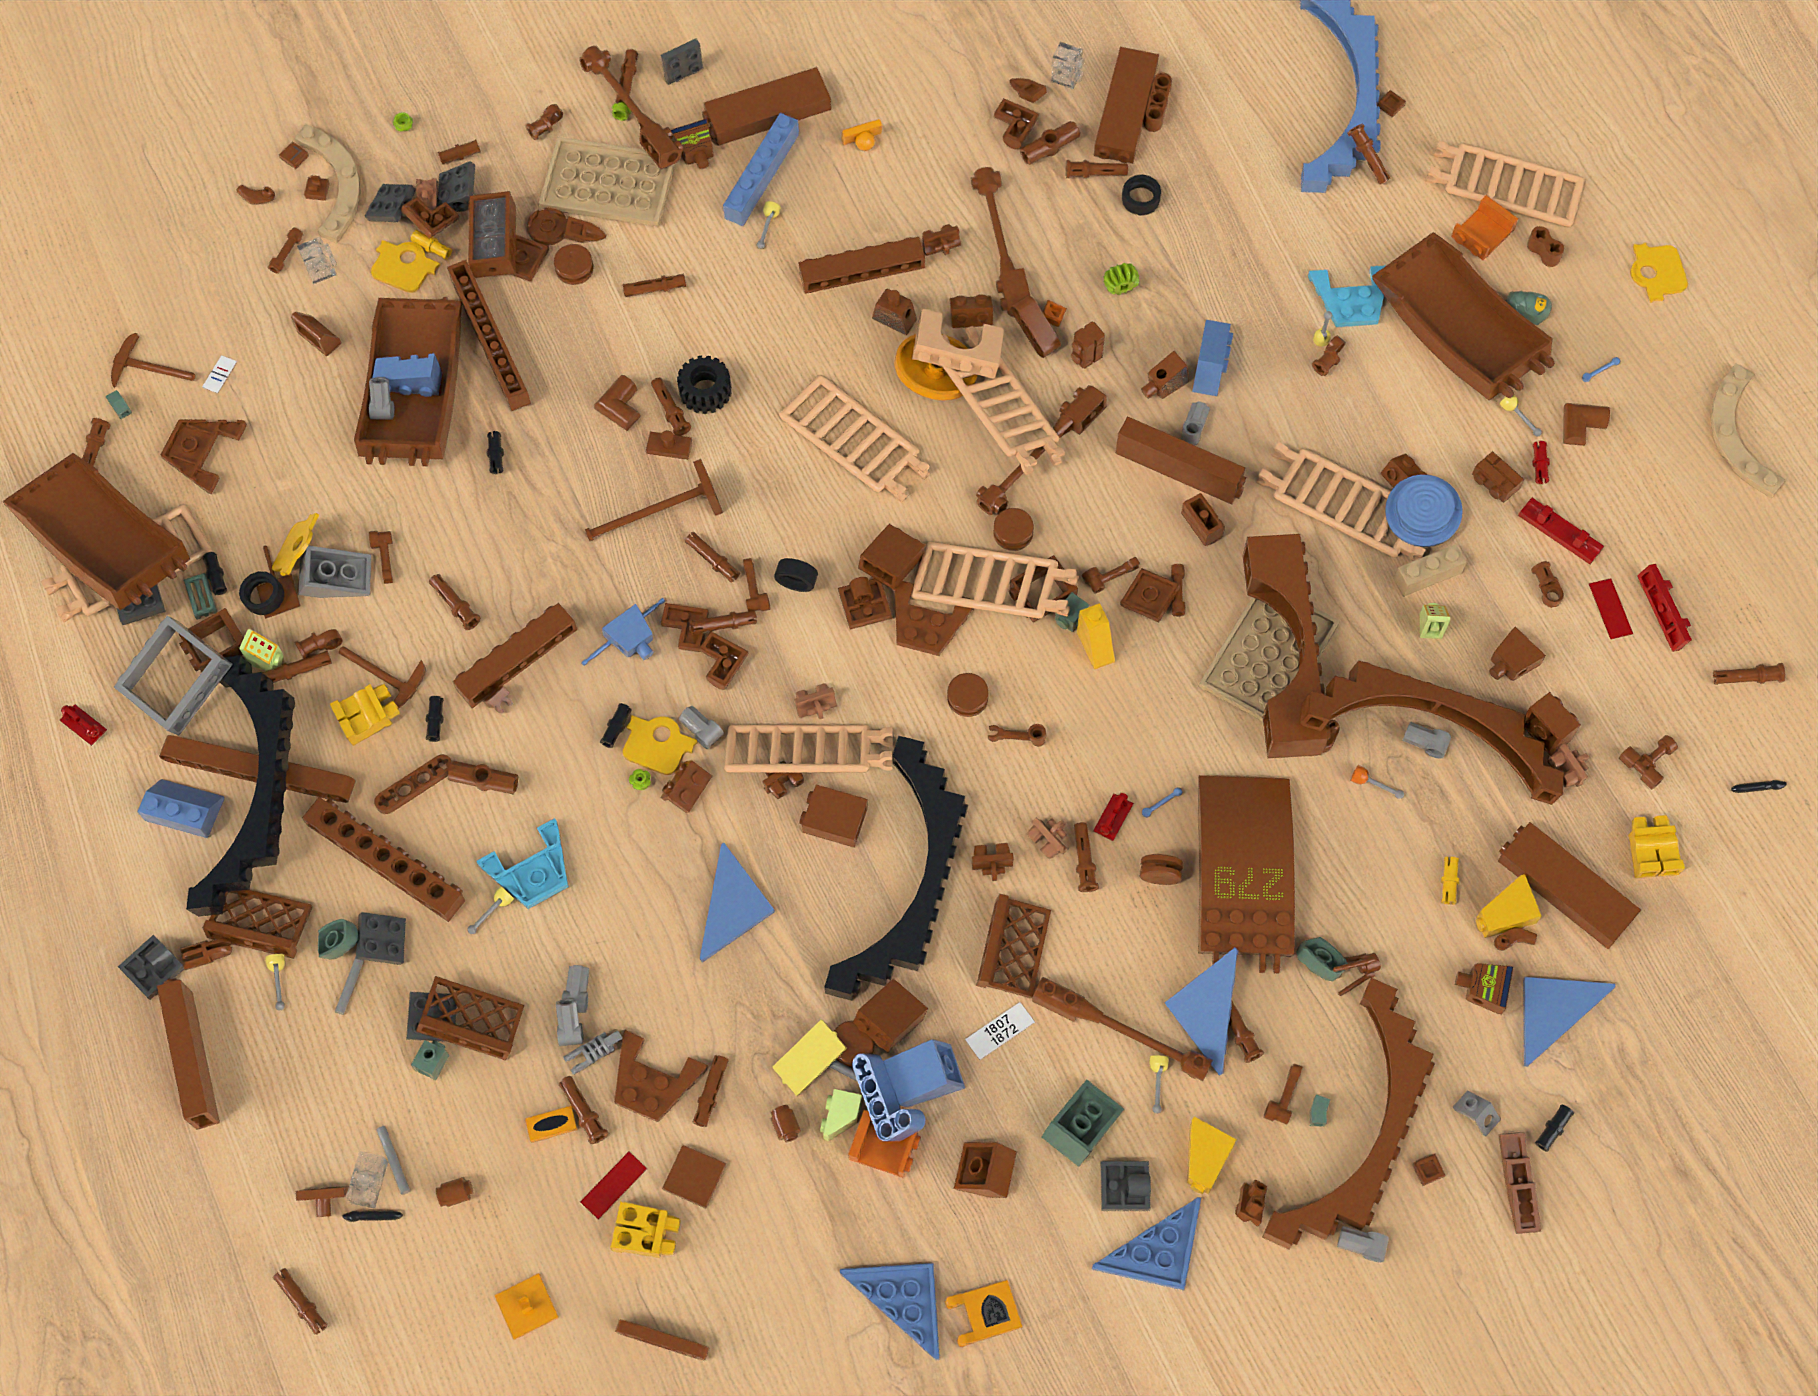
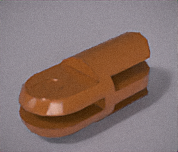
[180,938,232,970]

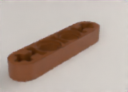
[374,754,452,814]
[615,1319,709,1361]

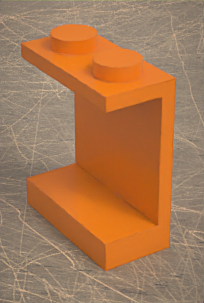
[1451,195,1518,261]
[848,1110,921,1178]

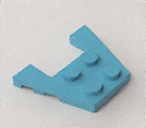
[1308,265,1386,327]
[476,818,569,909]

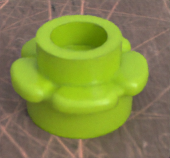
[612,102,631,121]
[393,112,413,132]
[629,769,651,790]

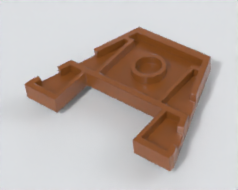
[160,419,247,495]
[895,581,974,656]
[614,1030,708,1122]

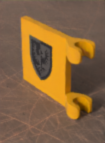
[945,1280,1023,1347]

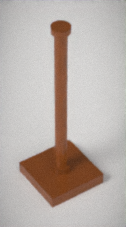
[585,459,723,541]

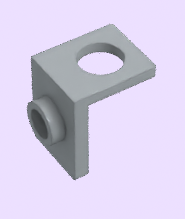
[1453,1091,1500,1136]

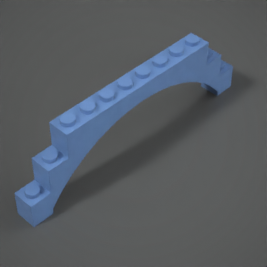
[1300,0,1380,193]

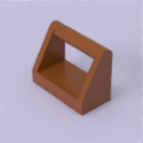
[291,312,341,357]

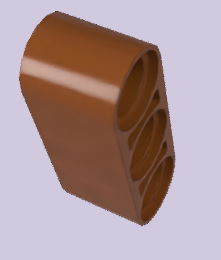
[1144,73,1172,132]
[1011,295,1061,358]

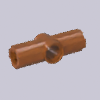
[1020,121,1080,165]
[448,761,519,795]

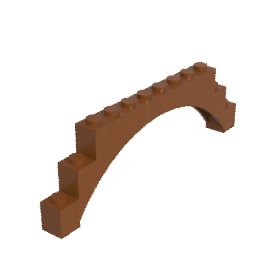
[1300,660,1564,805]
[1262,978,1435,1250]

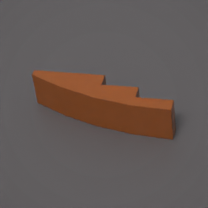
[1498,1132,1541,1234]

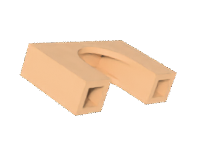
[912,309,1004,379]

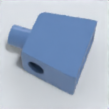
[602,604,654,660]

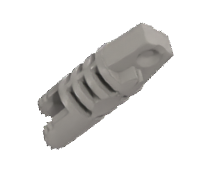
[563,1031,623,1075]

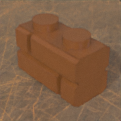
[1071,321,1105,369]
[1472,451,1525,503]
[1181,493,1225,546]

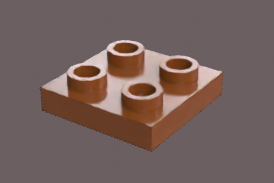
[838,577,892,629]

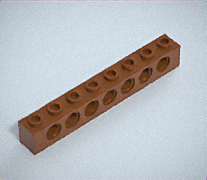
[447,260,531,411]
[302,797,465,922]

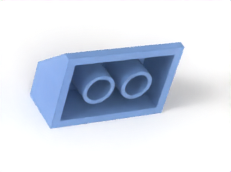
[137,779,225,838]

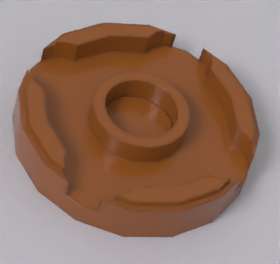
[527,208,567,246]

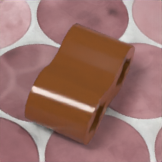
[1527,226,1564,267]

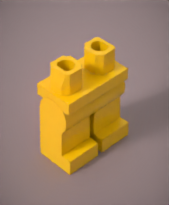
[330,683,400,746]
[1628,815,1685,878]
[611,1201,681,1258]

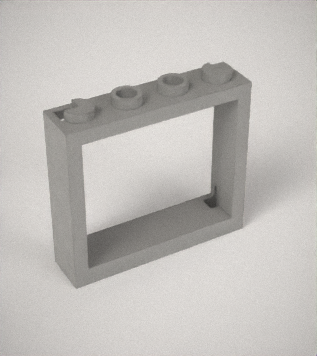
[114,616,233,736]

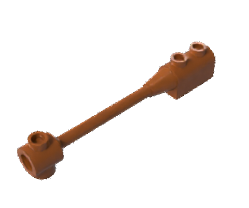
[580,46,683,170]
[971,167,1031,317]
[976,385,1107,515]
[1032,977,1213,1081]

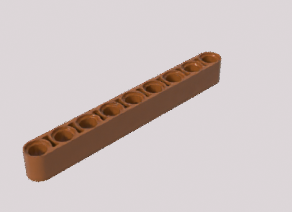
[159,735,356,803]

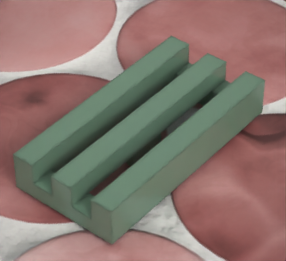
[184,573,217,620]

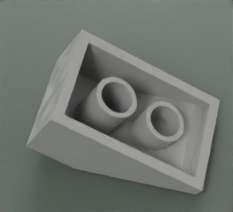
[298,546,371,598]

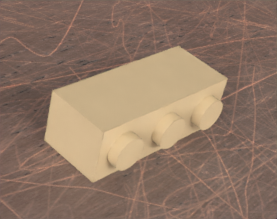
[1393,544,1466,597]

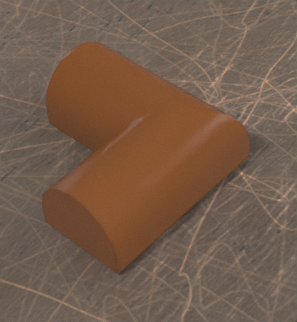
[994,98,1039,150]
[401,197,460,239]
[594,375,640,431]
[1563,403,1610,446]
[699,631,749,690]

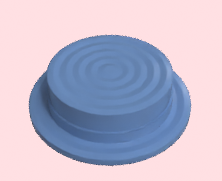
[1385,475,1463,547]

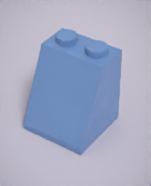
[883,1039,965,1107]

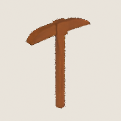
[111,333,196,388]
[339,646,426,709]

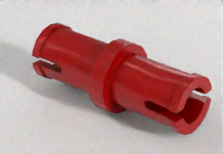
[1532,440,1550,484]

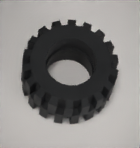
[677,355,732,414]

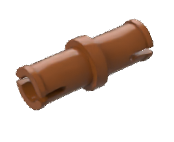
[438,140,481,165]

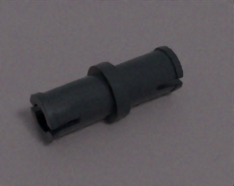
[487,431,504,474]
[203,552,227,595]
[425,696,444,742]
[600,703,632,748]
[1535,1104,1574,1152]

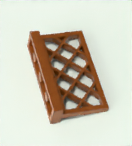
[202,890,312,959]
[976,894,1051,998]
[416,976,524,1061]

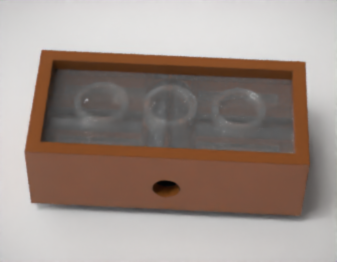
[468,191,516,278]

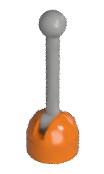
[1350,765,1404,799]

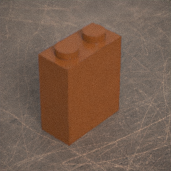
[858,524,925,590]
[799,785,868,848]
[853,978,928,1053]

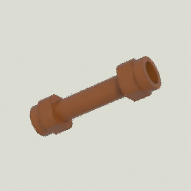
[268,227,303,274]
[1171,564,1185,617]

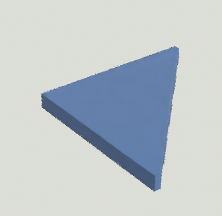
[700,843,775,963]
[1165,948,1238,1076]
[1523,977,1615,1067]
[1092,1197,1201,1291]
[840,1263,939,1360]

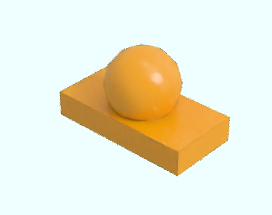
[841,119,882,151]

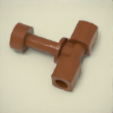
[1619,735,1678,790]

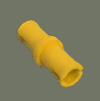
[410,229,452,260]
[1441,856,1460,905]

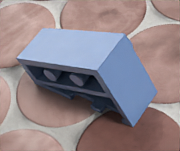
[1192,320,1233,396]
[372,354,442,397]

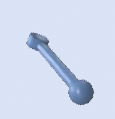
[1582,357,1620,382]
[1142,788,1182,818]

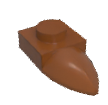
[1010,78,1047,103]
[563,216,606,243]

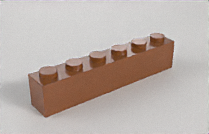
[798,237,925,294]
[452,603,577,708]

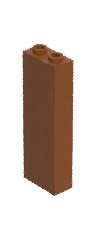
[1094,47,1159,164]
[702,67,832,146]
[1115,416,1247,505]
[1498,822,1641,949]
[157,979,220,1130]

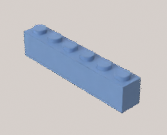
[723,113,799,226]

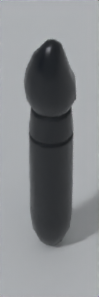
[1731,780,1787,793]
[342,1211,402,1222]

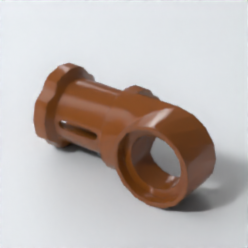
[526,104,563,140]
[1312,335,1346,376]
[1531,561,1564,608]
[294,629,343,659]

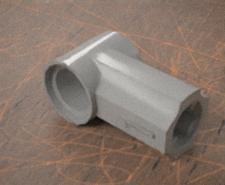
[369,377,394,420]
[1181,401,1210,445]
[679,705,724,749]
[1402,722,1451,759]
[562,965,590,1013]
[556,998,583,1047]
[1337,1226,1389,1262]

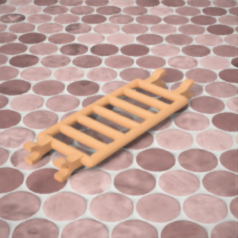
[942,326,1065,475]
[1257,442,1426,561]

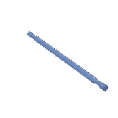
[581,598,665,666]

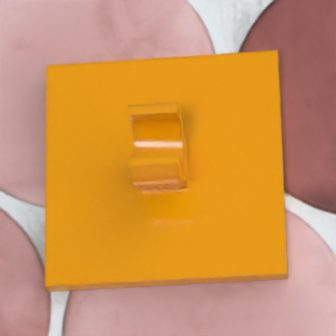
[494,1273,559,1340]

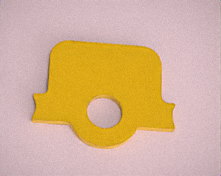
[371,240,440,293]
[1630,242,1688,303]
[272,513,319,576]
[623,715,697,775]

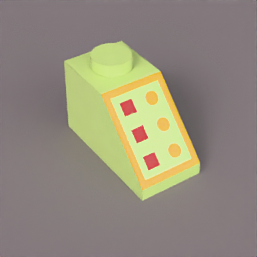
[1420,603,1450,639]
[239,629,283,671]

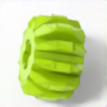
[1103,263,1140,295]

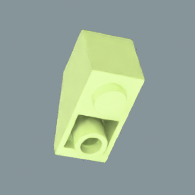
[820,1089,863,1141]

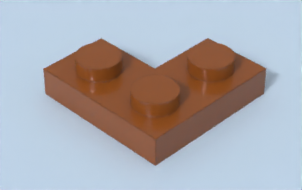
[661,603,709,652]

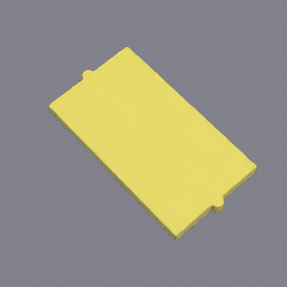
[772,1019,847,1096]

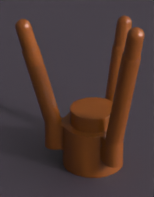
[1333,953,1381,996]

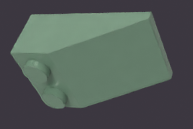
[1041,1080,1124,1167]

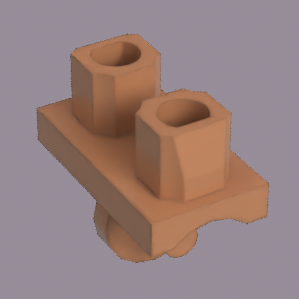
[416,178,438,211]
[794,683,837,719]
[1548,743,1589,787]
[1027,817,1068,859]

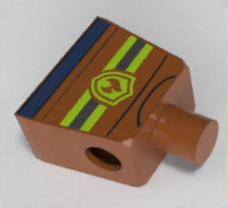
[671,119,714,169]
[1455,963,1514,1015]

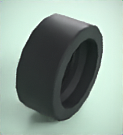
[1122,174,1161,215]
[774,558,818,592]
[239,571,284,615]

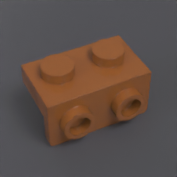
[950,294,993,328]
[1381,453,1428,488]
[661,760,712,813]

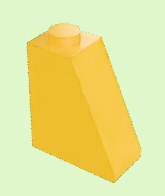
[1077,603,1115,670]
[1476,874,1542,938]
[1187,1117,1237,1194]

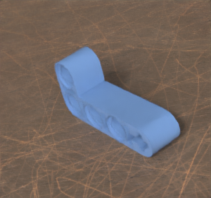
[852,1054,925,1141]

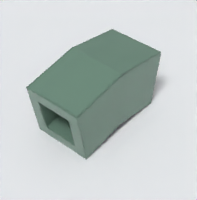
[105,390,132,419]
[1310,1094,1330,1127]

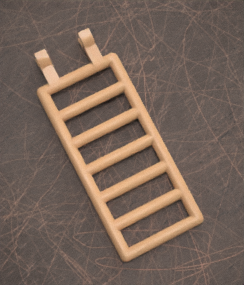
[1426,140,1585,227]
[779,375,930,503]
[41,504,212,623]
[911,541,1079,619]
[724,725,893,773]

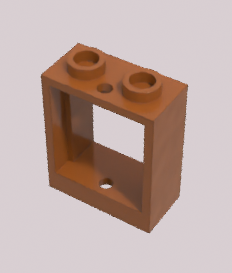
[1008,555,1078,623]
[179,608,244,672]

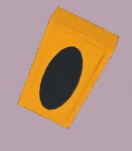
[525,1106,578,1143]

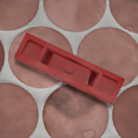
[1518,497,1604,565]
[1637,564,1692,652]

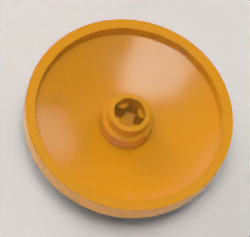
[894,334,978,400]

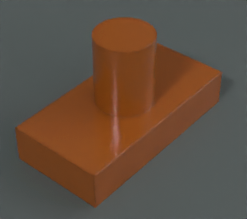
[646,430,692,460]
[296,1186,349,1217]

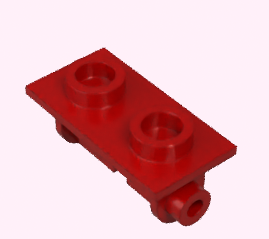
[60,704,107,746]
[1093,792,1134,841]

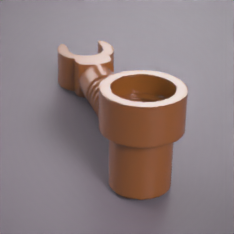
[369,531,393,584]
[1082,557,1140,594]
[743,558,771,611]
[988,724,1047,747]
[1263,1063,1303,1125]

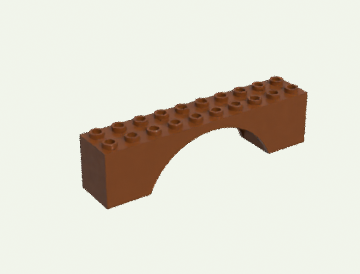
[1242,534,1330,759]

